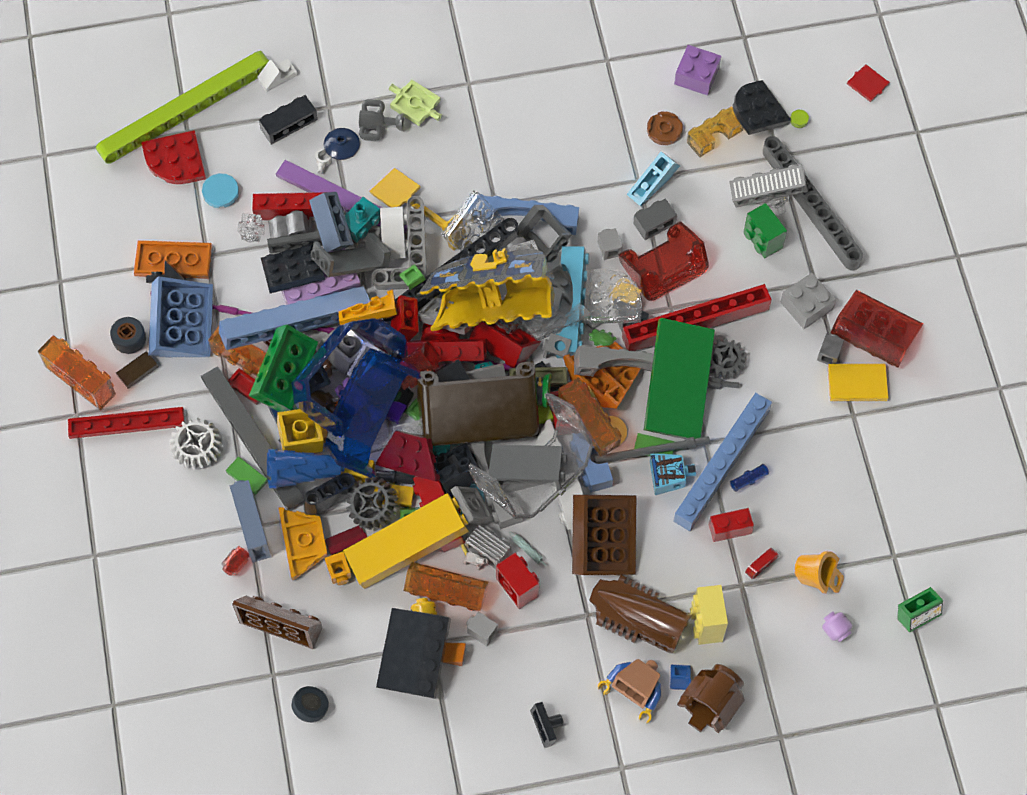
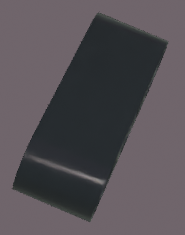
[303,473,355,515]

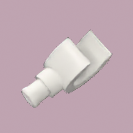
[315,148,332,174]
[463,552,488,570]

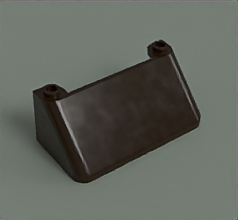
[417,361,539,446]

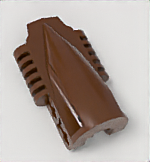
[589,575,692,653]

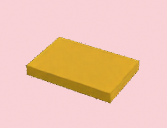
[828,364,888,401]

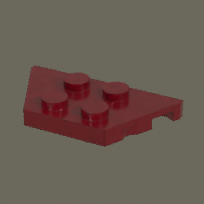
[375,431,440,481]

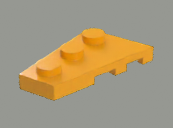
[338,289,397,327]

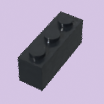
[259,95,318,145]

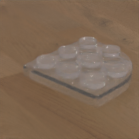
[441,190,505,251]
[583,269,642,324]

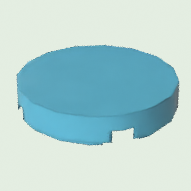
[202,173,239,208]

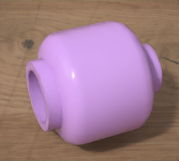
[822,612,852,642]

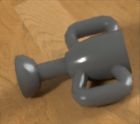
[359,99,404,141]

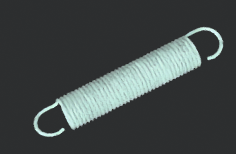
[509,532,546,566]

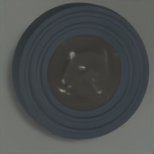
[291,686,329,723]

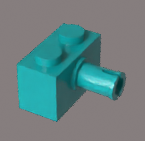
[345,196,381,243]

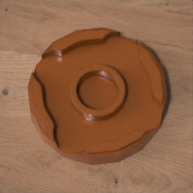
[647,111,683,145]

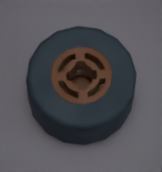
[110,317,146,354]

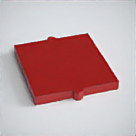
[847,64,890,102]

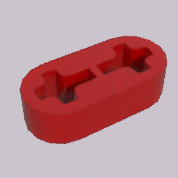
[745,548,779,579]

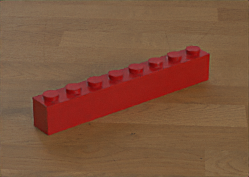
[622,284,772,351]

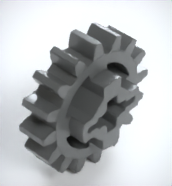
[709,338,746,379]

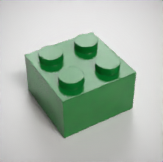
[743,203,787,259]

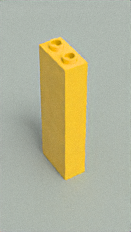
[343,493,469,589]

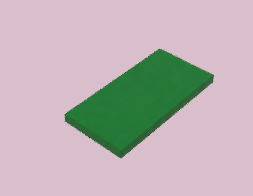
[643,318,715,439]

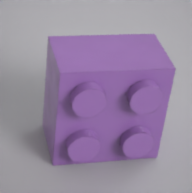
[674,45,721,96]

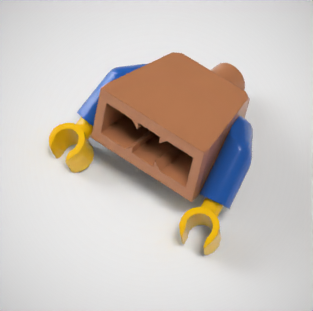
[598,659,661,724]

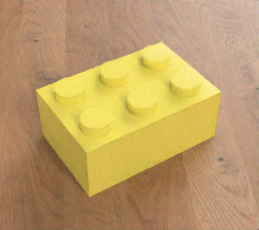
[690,585,728,645]

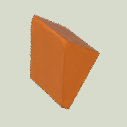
[443,643,466,666]

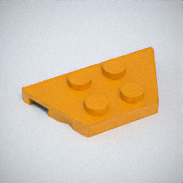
[278,507,328,580]

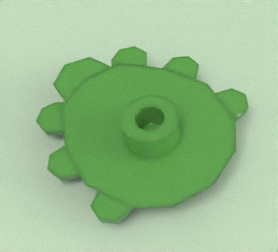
[589,329,617,346]

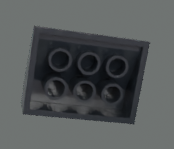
[376,608,451,699]

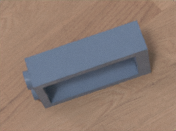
[229,480,271,563]

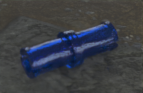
[730,464,769,492]

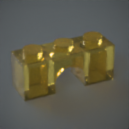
[687,106,743,157]

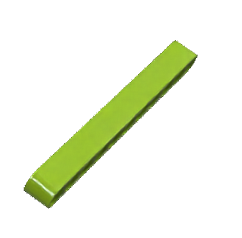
[96,51,269,164]

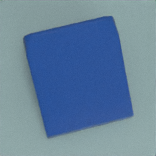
[670,664,691,690]

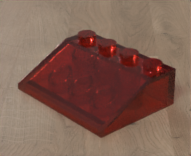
[830,290,924,368]

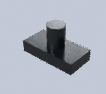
[530,702,564,748]

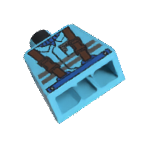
[650,454,696,495]

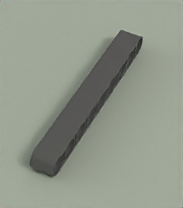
[762,136,863,271]
[201,366,304,510]

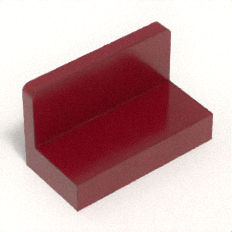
[325,525,367,555]

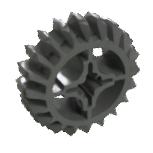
[346,477,399,530]

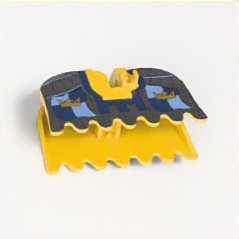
[420,248,555,331]

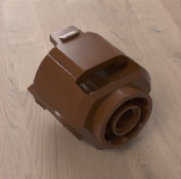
[677,664,745,733]

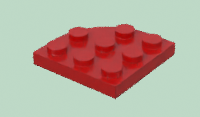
[141,130,206,184]

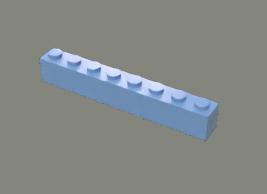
[219,286,370,350]
[673,392,772,531]

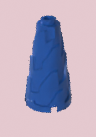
[267,449,344,489]

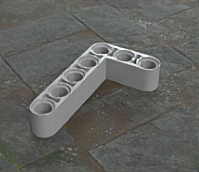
[372,196,426,290]

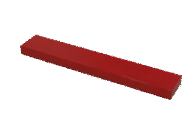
[68,407,185,439]

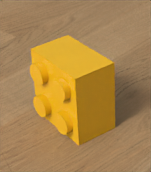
[277,407,323,453]

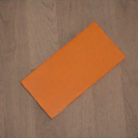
[134,240,212,279]

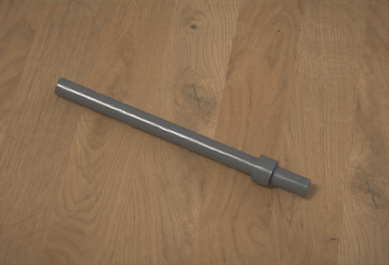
[595,436,710,464]

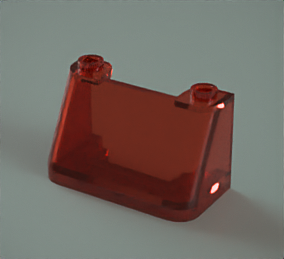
[618,221,709,301]

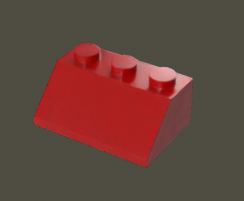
[469,319,541,367]

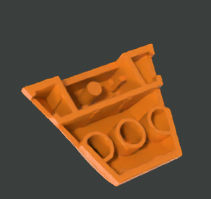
[563,341,641,409]

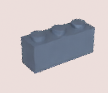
[309,192,353,252]

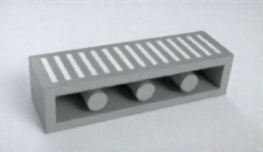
[729,164,808,207]

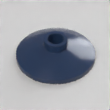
[324,128,360,160]

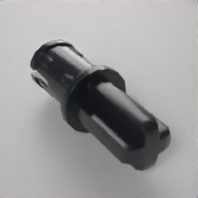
[375,470,415,485]

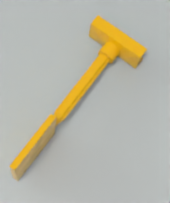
[369,168,467,251]

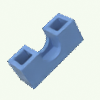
[571,428,613,493]

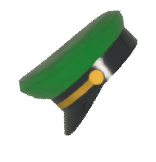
[536,373,553,408]

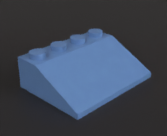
[148,276,213,357]

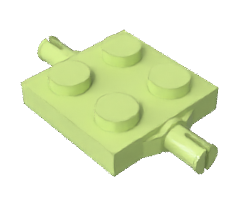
[389,80,442,126]

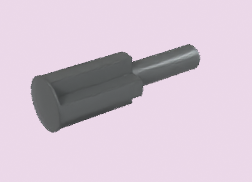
[707,377,740,389]

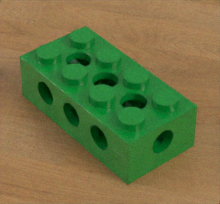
[249,324,319,412]

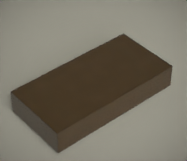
[116,351,159,389]

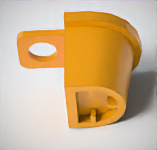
[795,551,844,594]

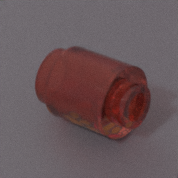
[221,546,250,576]

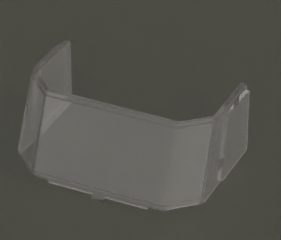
[469,393,593,519]

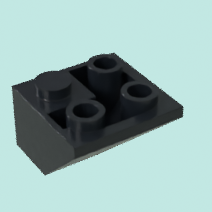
[434,443,478,498]

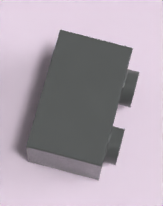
[633,198,677,240]

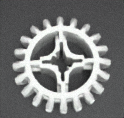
[170,418,223,470]

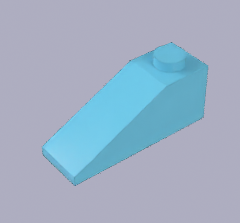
[627,152,680,206]

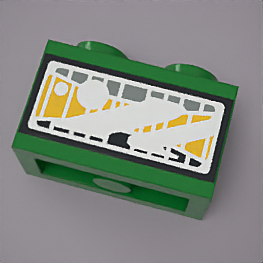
[897,587,943,633]

